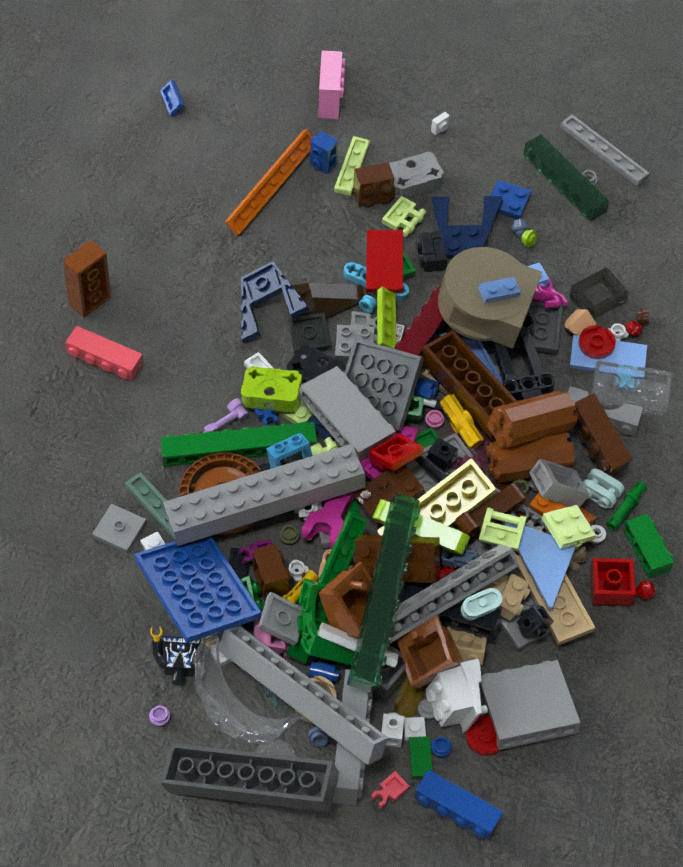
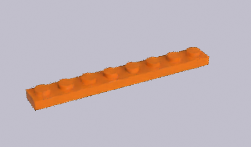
[225,129,313,235]

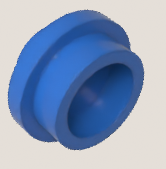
[431,737,452,757]

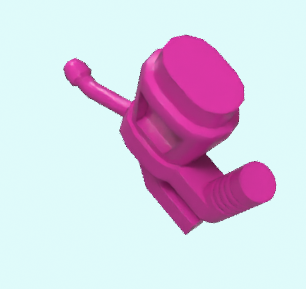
[532,280,568,308]

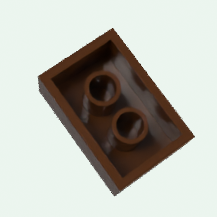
[354,464,426,529]

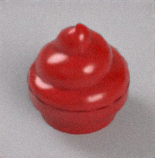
[635,580,656,600]

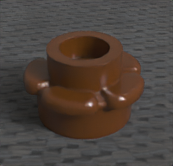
[636,308,649,326]

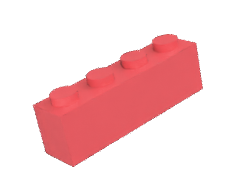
[65,326,143,381]

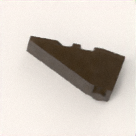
[292,283,364,318]

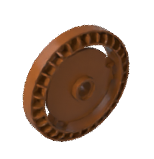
[179,453,260,535]

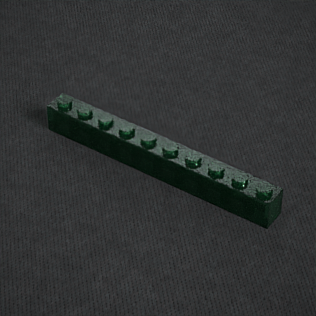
[347,493,421,693]

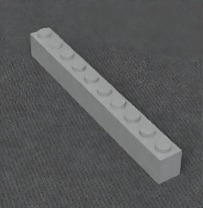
[219,626,388,765]

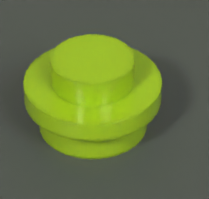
[521,230,537,248]

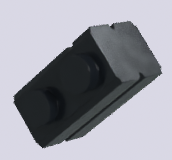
[416,231,447,272]

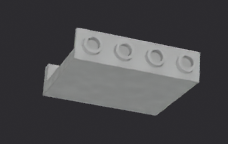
[479,660,580,750]

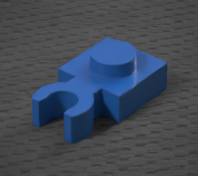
[254,408,278,426]

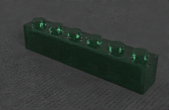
[523,134,609,221]

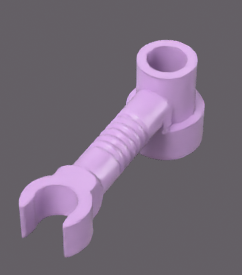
[203,398,249,433]

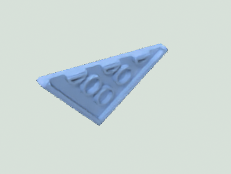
[502,521,576,611]

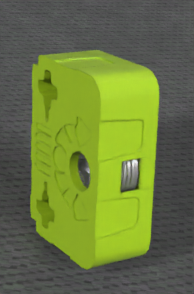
[241,366,302,413]

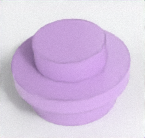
[149,706,170,726]

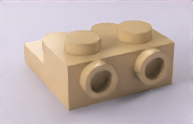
[479,573,530,621]
[447,627,487,665]

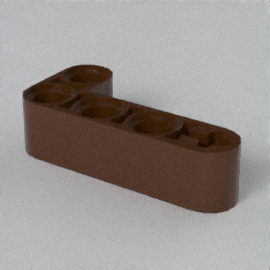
[454,483,528,544]

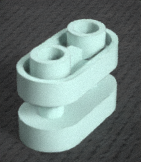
[583,469,625,508]
[460,588,502,620]

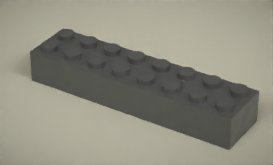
[161,743,339,812]

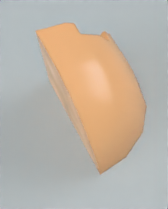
[564,309,597,335]

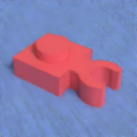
[371,771,409,809]

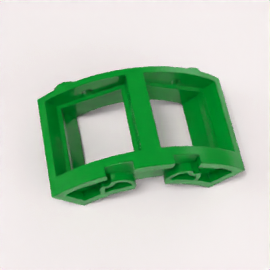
[297,578,357,665]

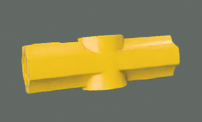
[439,394,484,450]

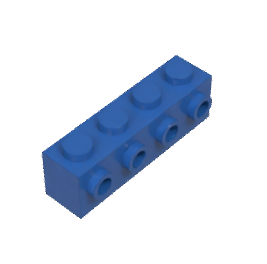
[414,769,503,840]

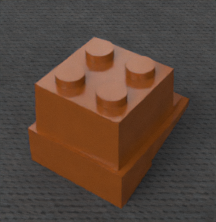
[319,562,391,638]
[397,615,464,688]

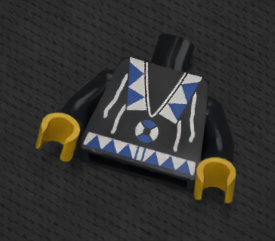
[150,626,214,685]

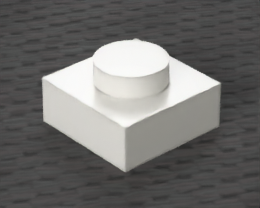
[431,112,450,135]
[403,717,426,740]

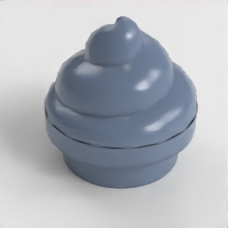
[511,219,529,239]
[308,726,329,747]

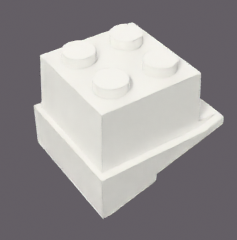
[426,659,488,733]

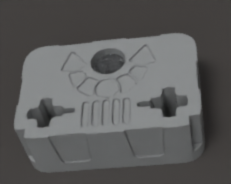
[389,152,444,200]

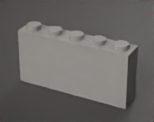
[299,366,396,461]

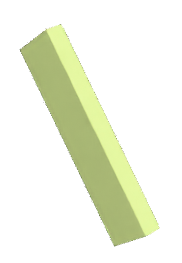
[334,136,370,196]

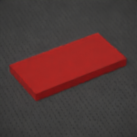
[366,230,403,293]

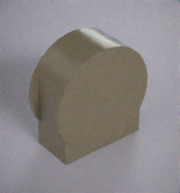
[438,247,542,349]

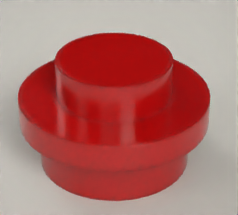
[625,320,643,336]

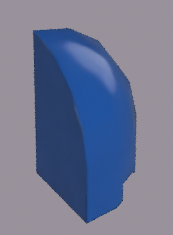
[414,378,440,400]

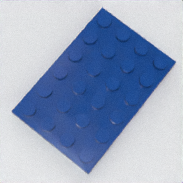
[135,536,261,643]

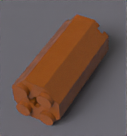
[487,391,577,447]
[485,431,575,483]

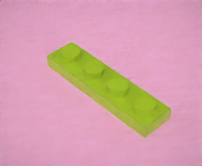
[377,286,396,349]

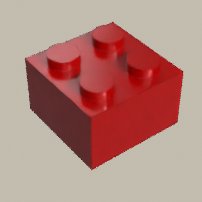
[590,558,636,606]

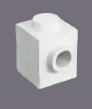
[381,713,404,748]

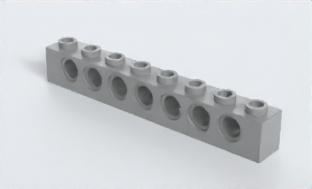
[370,544,520,646]

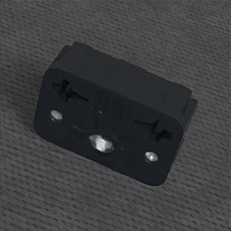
[286,345,346,384]

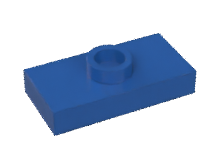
[160,80,185,117]

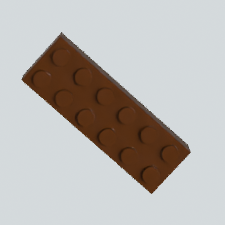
[421,330,517,439]

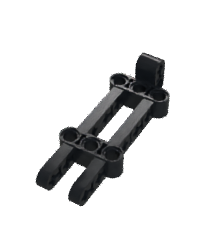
[481,315,555,401]

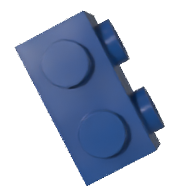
[309,131,338,174]

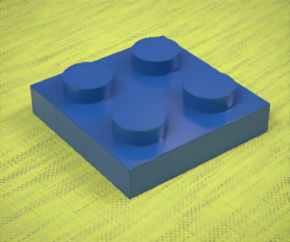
[491,180,531,220]

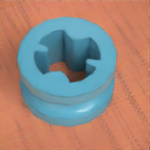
[358,295,377,313]

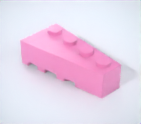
[318,51,345,119]

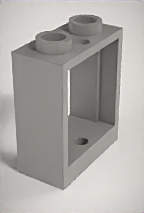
[529,458,589,508]

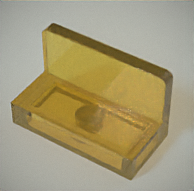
[393,676,428,718]

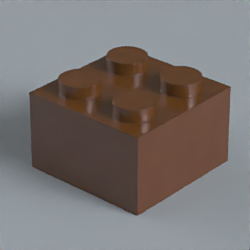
[353,162,394,207]
[253,544,291,602]

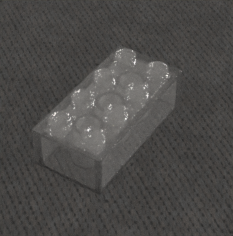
[591,361,672,415]

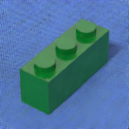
[623,514,674,579]

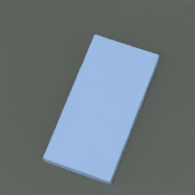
[569,334,647,379]

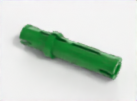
[606,481,647,531]

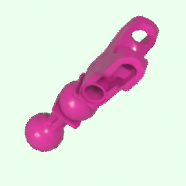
[302,456,371,548]

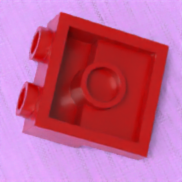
[368,433,424,471]

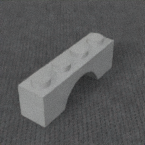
[568,386,643,436]

